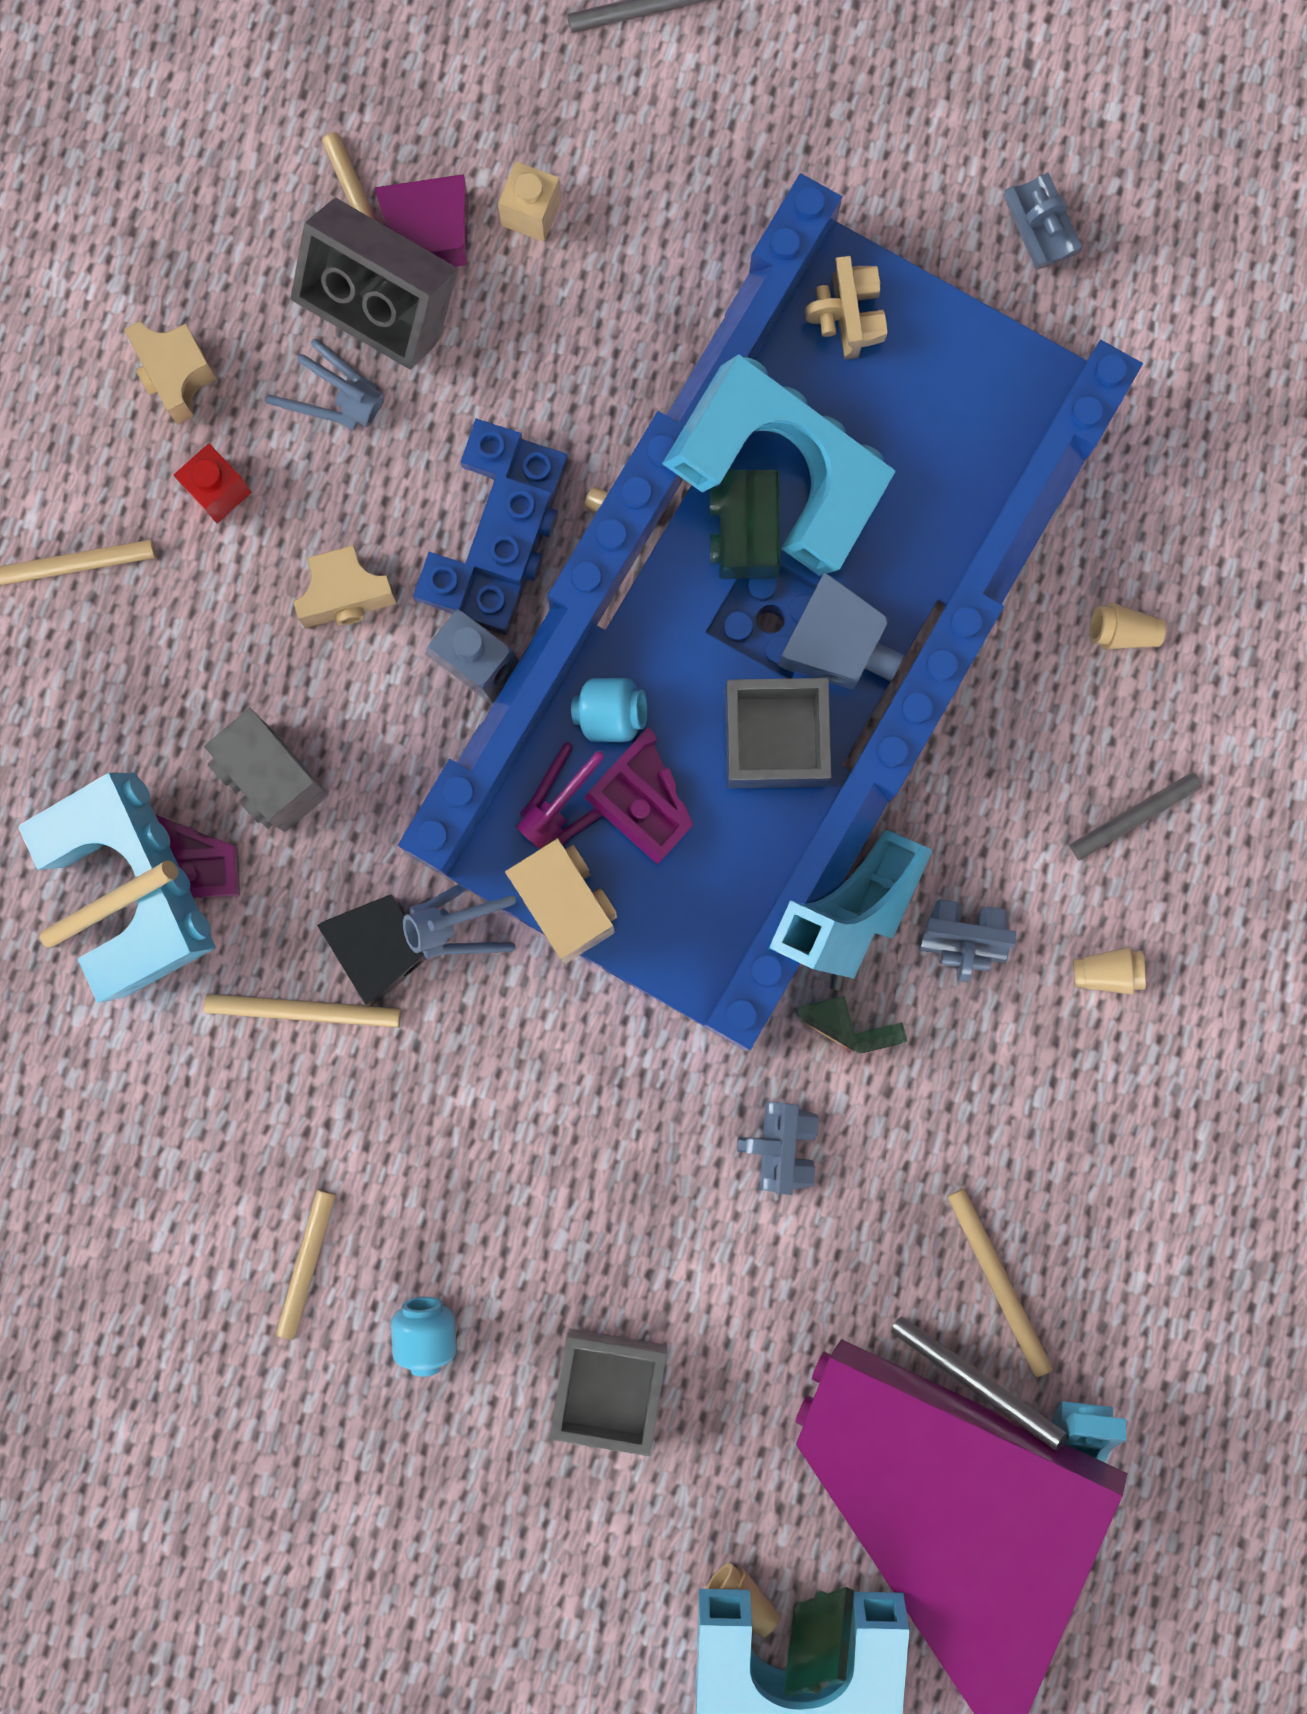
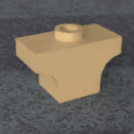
[124,321,217,425]
[293,545,397,629]

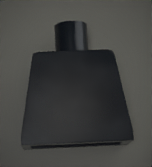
[317,894,431,1006]

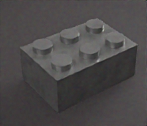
[290,197,458,370]

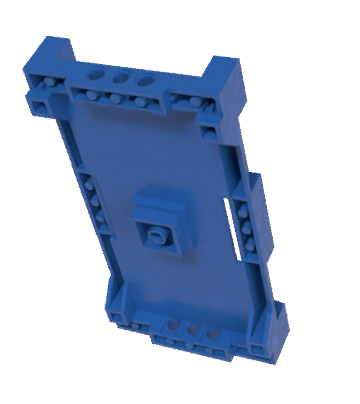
[398,173,1143,1051]

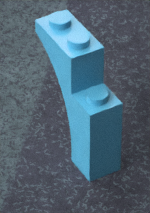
[769,829,933,979]

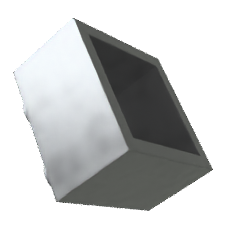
[725,678,831,789]
[204,707,329,832]
[549,1328,667,1457]

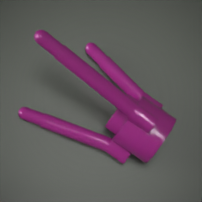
[515,742,604,849]

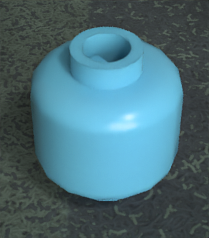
[571,678,647,742]
[390,1297,457,1377]

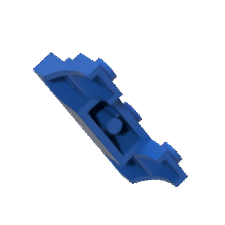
[413,418,568,636]

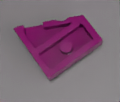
[584,727,693,865]
[155,814,240,899]

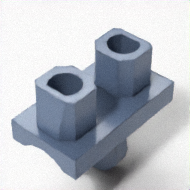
[1003,172,1082,270]
[919,899,1017,983]

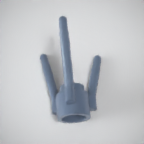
[265,339,385,431]
[403,884,516,959]

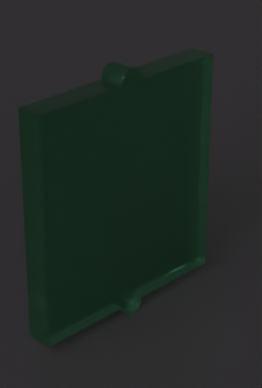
[784,1587,854,1697]

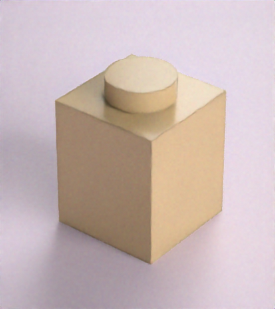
[498,161,562,242]

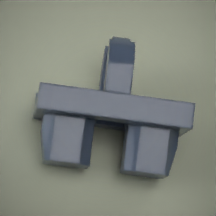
[737,1101,819,1195]

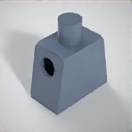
[778,573,905,689]
[425,609,519,705]

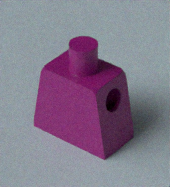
[375,174,469,267]

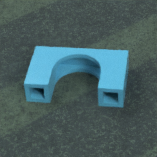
[662,354,896,576]
[18,773,216,1003]
[696,1589,909,1714]

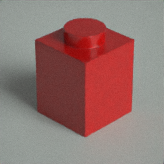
[173,443,252,524]

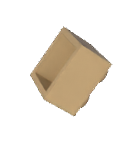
[505,838,617,965]

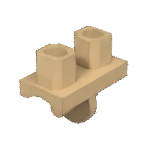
[804,256,887,360]

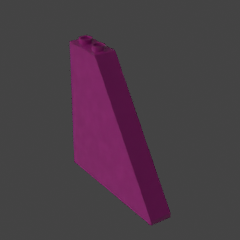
[795,1339,1128,1714]

